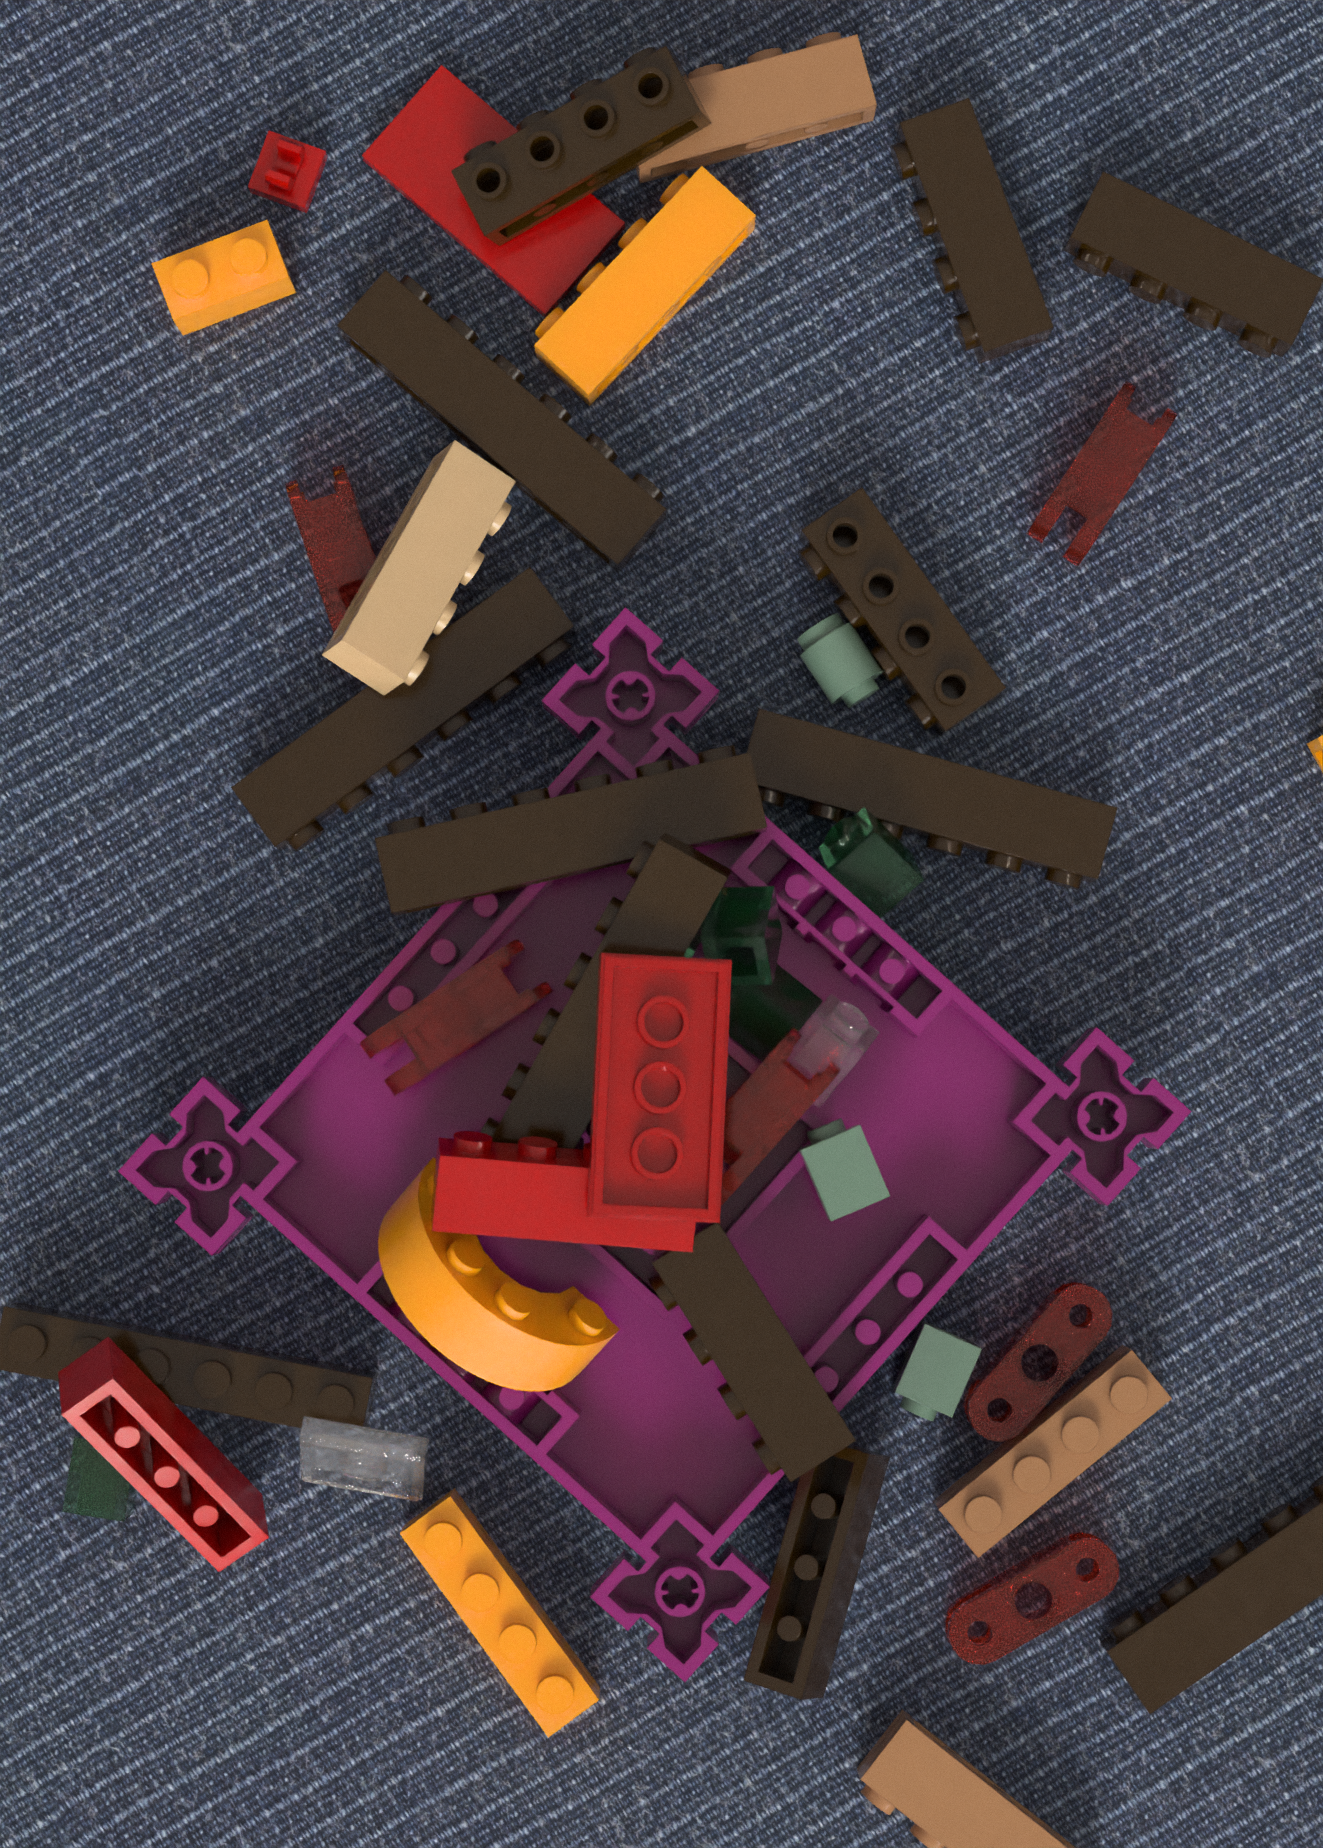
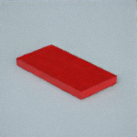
[362,65,626,318]
[586,953,732,1223]

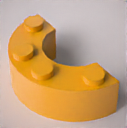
[378,1157,620,1392]

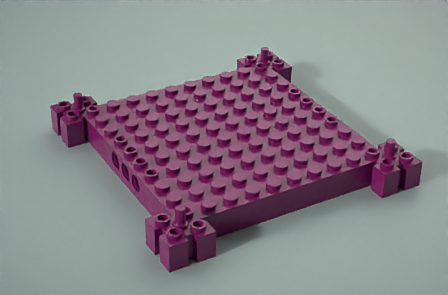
[118,607,1192,1682]

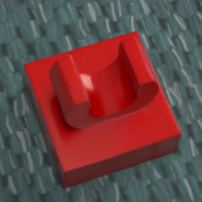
[248,130,328,213]

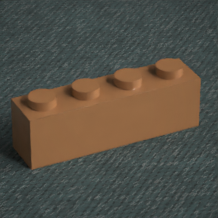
[636,32,877,183]
[933,1345,1172,1558]
[857,1709,1077,1848]

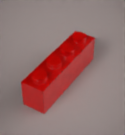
[431,1131,696,1253]
[58,1337,269,1572]

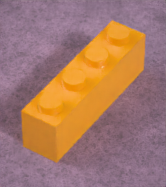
[534,166,756,406]
[400,1488,600,1738]

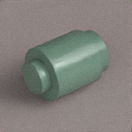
[797,613,883,708]

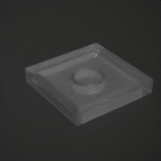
[300,1416,429,1502]

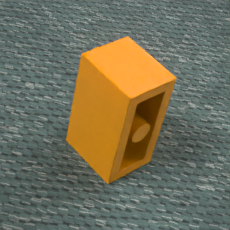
[151,220,296,336]

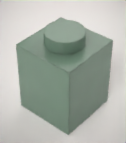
[798,1118,890,1221]
[891,1320,982,1421]

